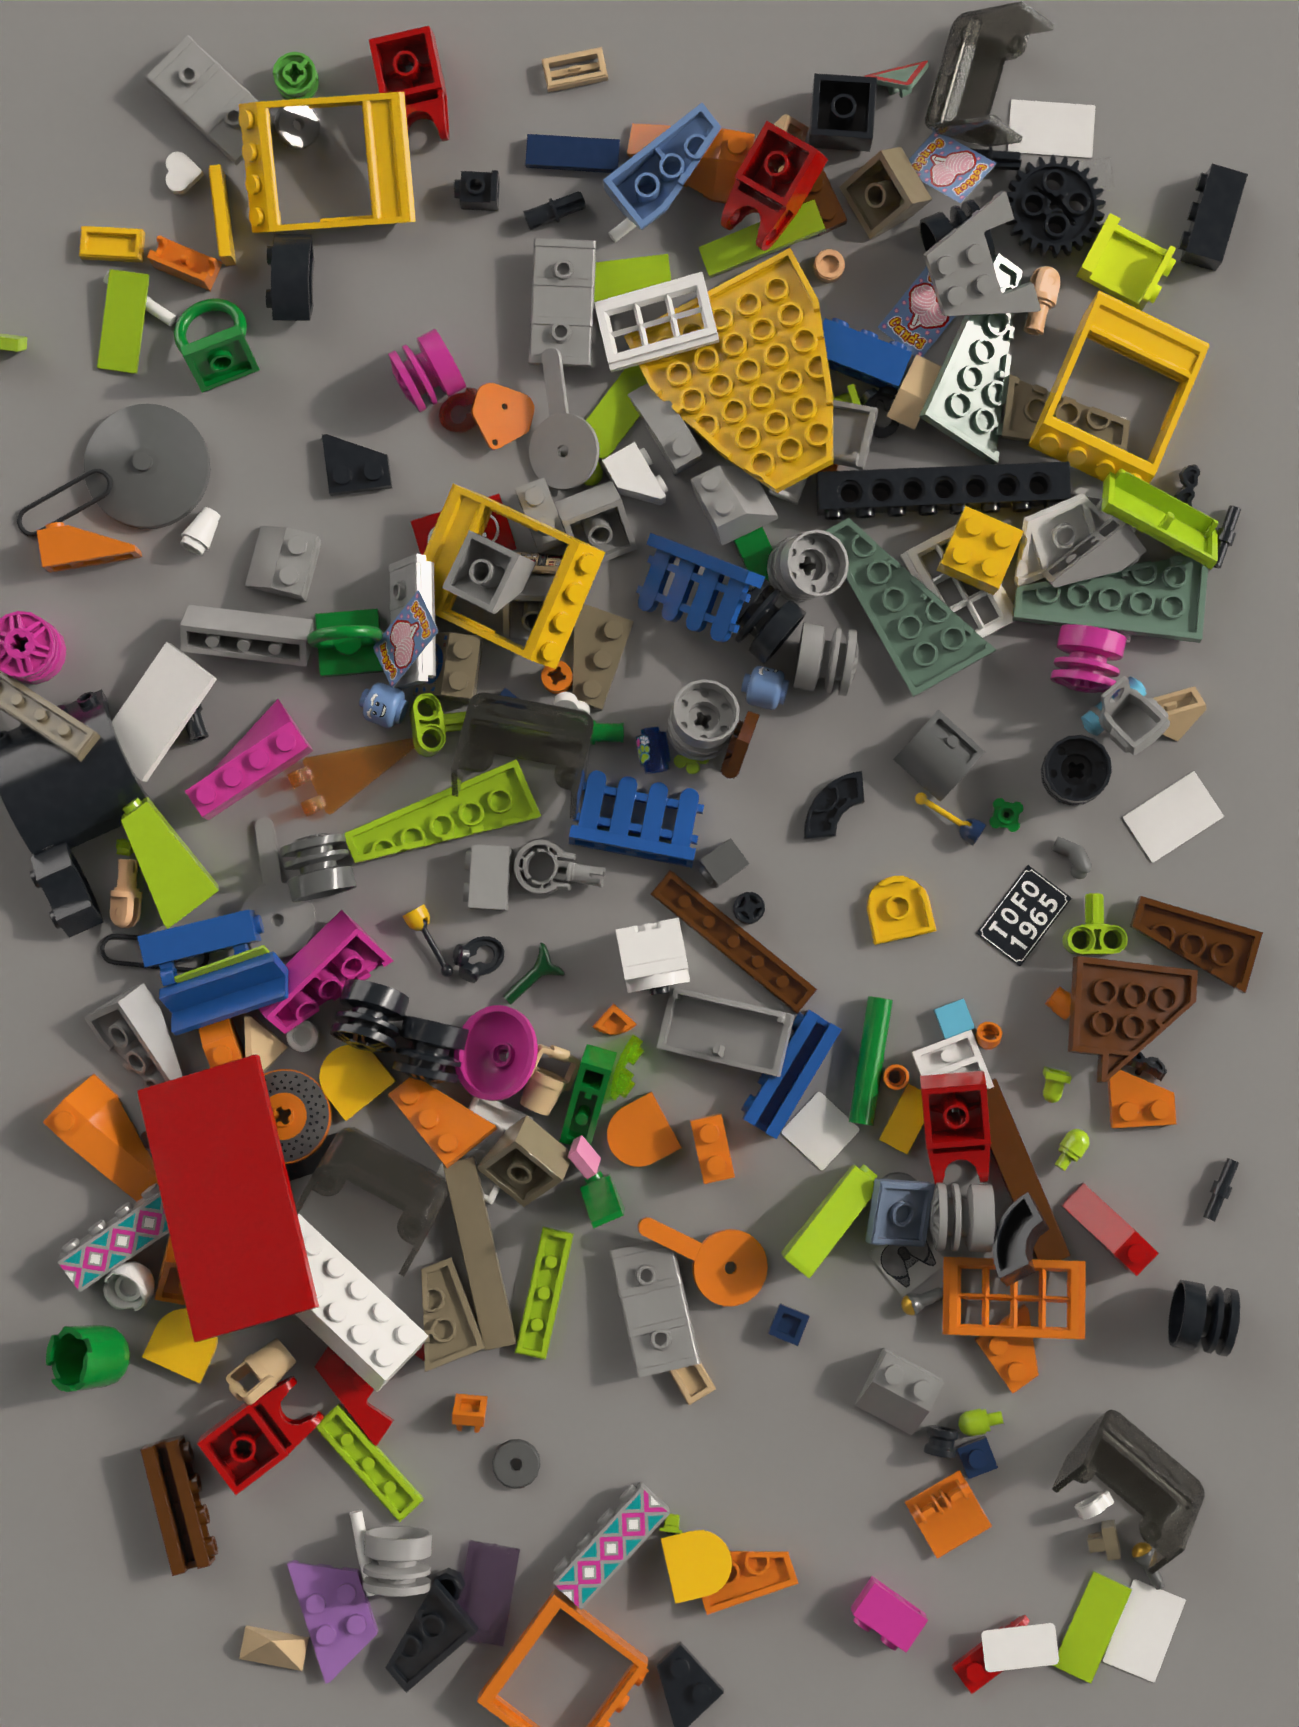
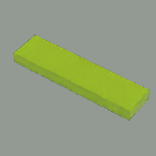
[698,200,826,278]
[515,1226,574,1360]
[315,1404,424,1523]

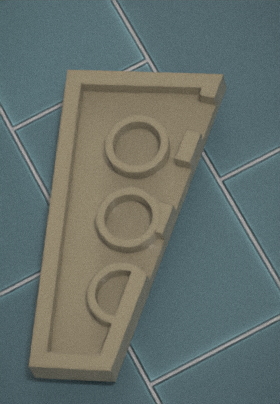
[1001,374,1130,451]

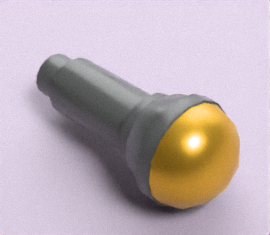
[901,1287,943,1316]
[1132,1542,1165,1590]

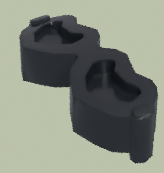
[1173,464,1201,507]
[1125,1052,1167,1081]

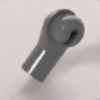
[1052,836,1092,879]

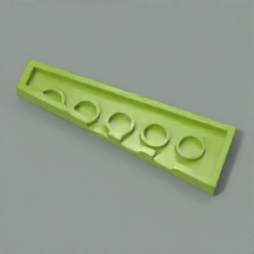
[344,759,542,864]

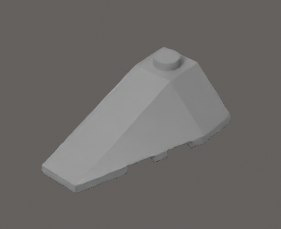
[84,983,183,1088]

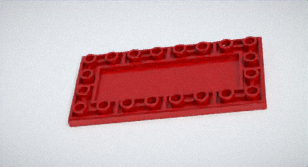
[137,1054,319,1343]

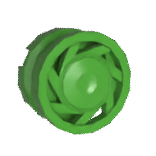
[273,52,319,100]

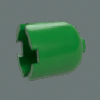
[46,1325,130,1392]

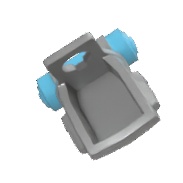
[1081,676,1170,756]

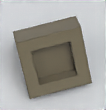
[1087,1519,1121,1561]

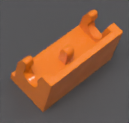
[147,235,223,291]

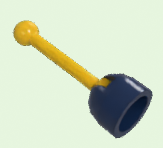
[915,792,986,846]

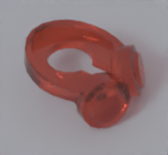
[439,387,478,433]

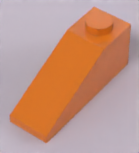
[36,522,142,573]

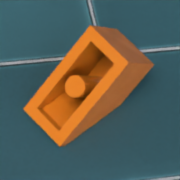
[199,1017,245,1068]

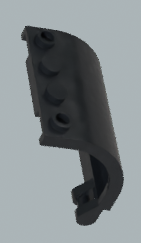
[0,689,154,855]

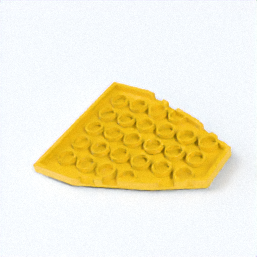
[624,248,833,493]

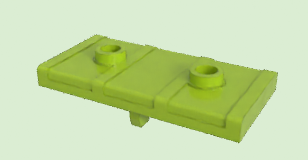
[1101,469,1218,570]

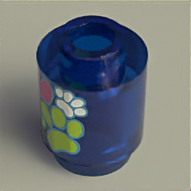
[636,726,671,774]

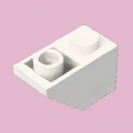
[602,442,668,505]

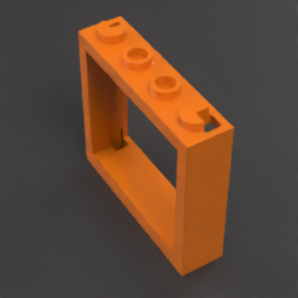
[477,1588,649,1727]

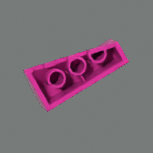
[185,699,313,820]
[259,910,393,1034]

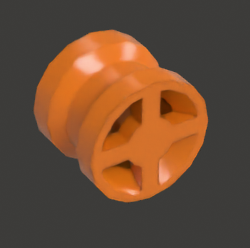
[541,661,573,694]

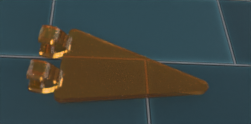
[287,738,415,817]

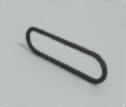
[17,468,112,537]
[100,934,209,972]

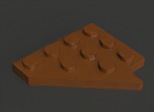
[1068,956,1198,1083]

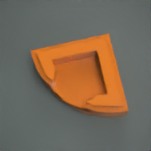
[592,1003,637,1035]

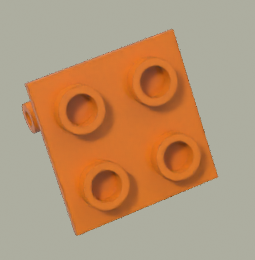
[905,1470,992,1559]

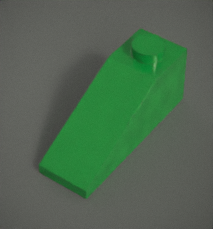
[559,1044,617,1145]
[580,1171,625,1229]

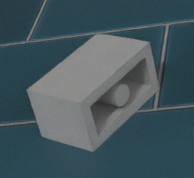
[515,477,566,553]
[463,844,512,911]

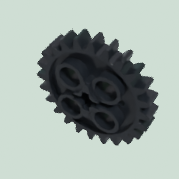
[1005,155,1106,258]

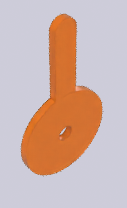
[637,1217,768,1306]

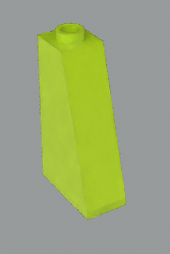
[121,797,219,929]
[781,1164,878,1279]

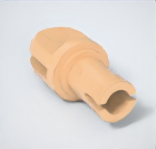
[1023,266,1060,336]
[110,859,143,928]

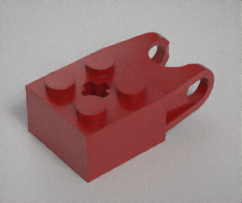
[369,26,450,142]
[721,121,828,251]
[920,1071,991,1185]
[197,1376,324,1496]

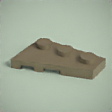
[573,604,634,711]
[421,1258,485,1372]

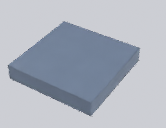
[865,1179,935,1247]

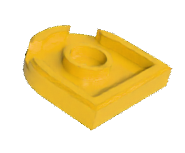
[866,876,937,945]
[319,1045,396,1121]
[142,1308,218,1383]
[661,1530,732,1604]

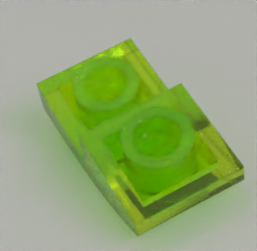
[611,1034,645,1101]

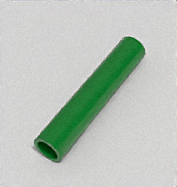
[849,996,893,1126]

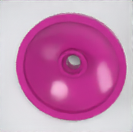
[454,1005,538,1101]

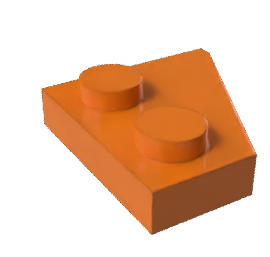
[1108,1070,1177,1128]
[974,1304,1039,1394]

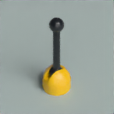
[402,904,454,977]

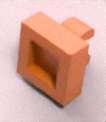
[452,1393,488,1433]

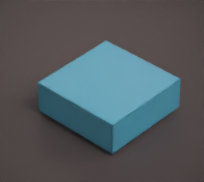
[933,998,975,1039]

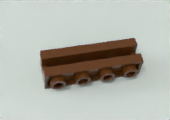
[140,1434,218,1576]

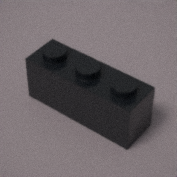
[1178,163,1248,271]

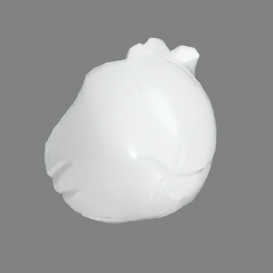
[103,1261,155,1311]

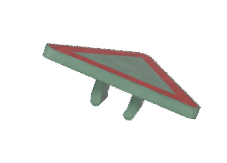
[863,60,930,98]

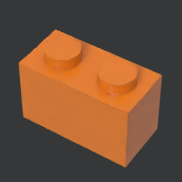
[690,1113,735,1184]

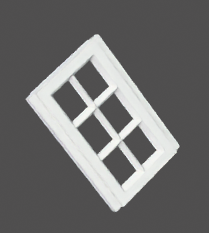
[594,272,720,373]
[900,525,1015,638]

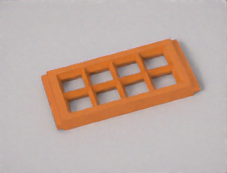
[942,1257,1086,1339]

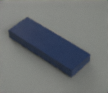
[525,134,620,173]

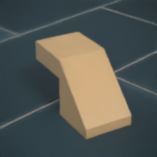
[886,354,942,430]

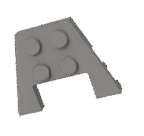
[923,191,1041,316]

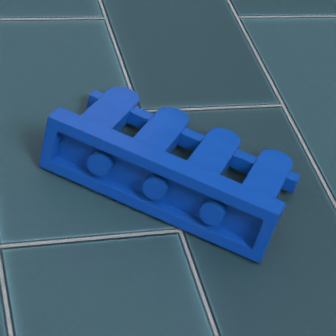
[636,533,765,643]
[569,770,704,868]

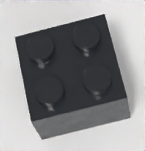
[808,73,877,152]

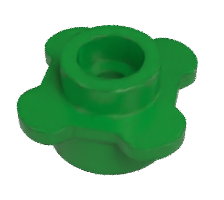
[989,798,1024,832]

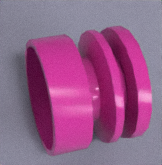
[388,328,466,412]
[0,611,66,684]
[1050,624,1127,693]

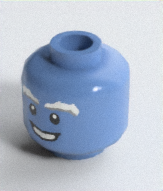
[741,665,789,710]
[359,682,409,728]

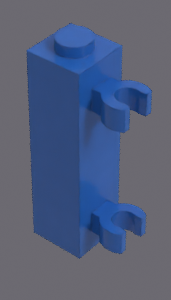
[137,909,264,986]

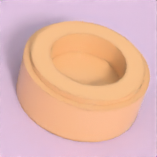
[813,249,845,283]

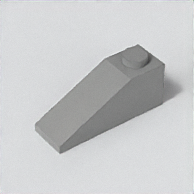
[628,383,703,476]
[1041,516,1147,588]

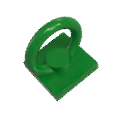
[174,298,260,392]
[307,608,384,677]

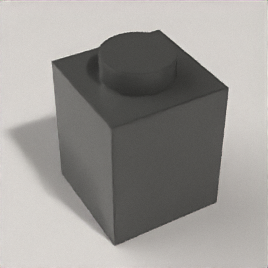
[698,838,749,887]

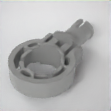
[514,840,606,894]

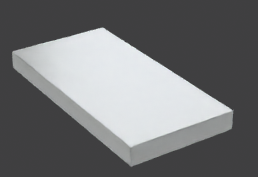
[112,642,217,782]

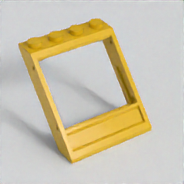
[238,92,416,233]
[1028,291,1209,484]
[424,483,606,669]

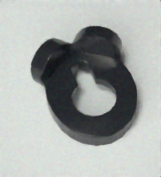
[860,386,900,438]
[453,936,505,983]

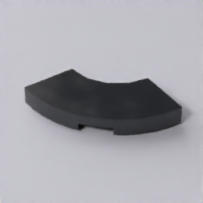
[804,771,865,839]

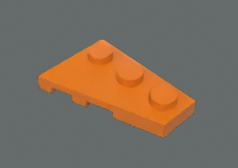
[388,1077,497,1169]
[702,1551,799,1615]

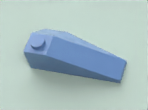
[603,103,721,230]

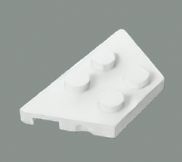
[1014,494,1109,587]

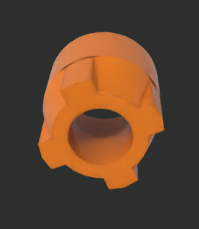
[1045,986,1071,1021]
[882,1064,909,1090]

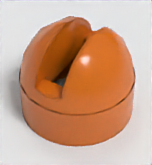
[976,1022,1002,1050]

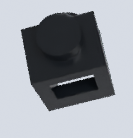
[454,170,500,211]

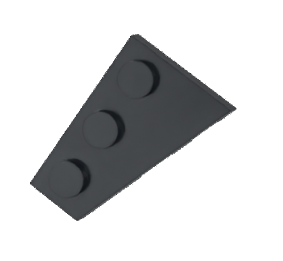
[385,1579,479,1693]

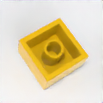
[936,506,1024,595]

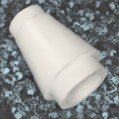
[180,507,221,556]

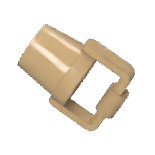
[520,1044,581,1116]
[226,1338,296,1405]

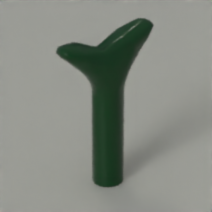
[503,943,565,1005]

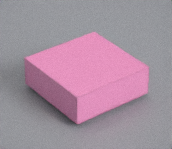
[568,1135,601,1179]

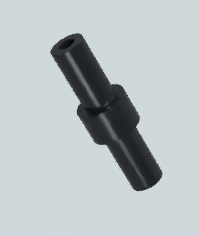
[1214,506,1241,569]
[1203,1158,1239,1222]

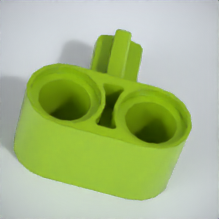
[409,693,474,757]
[1062,893,1128,955]

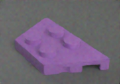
[287,1560,379,1684]

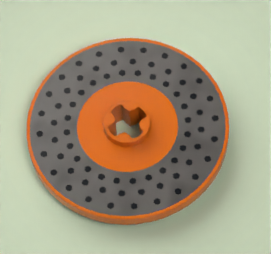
[264,1069,332,1164]

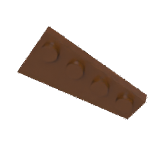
[1130,896,1263,993]

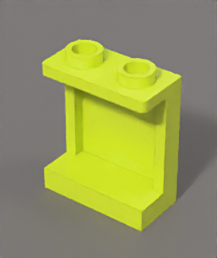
[1076,213,1176,310]

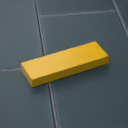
[208,164,236,266]

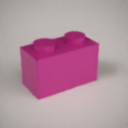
[850,1576,928,1653]

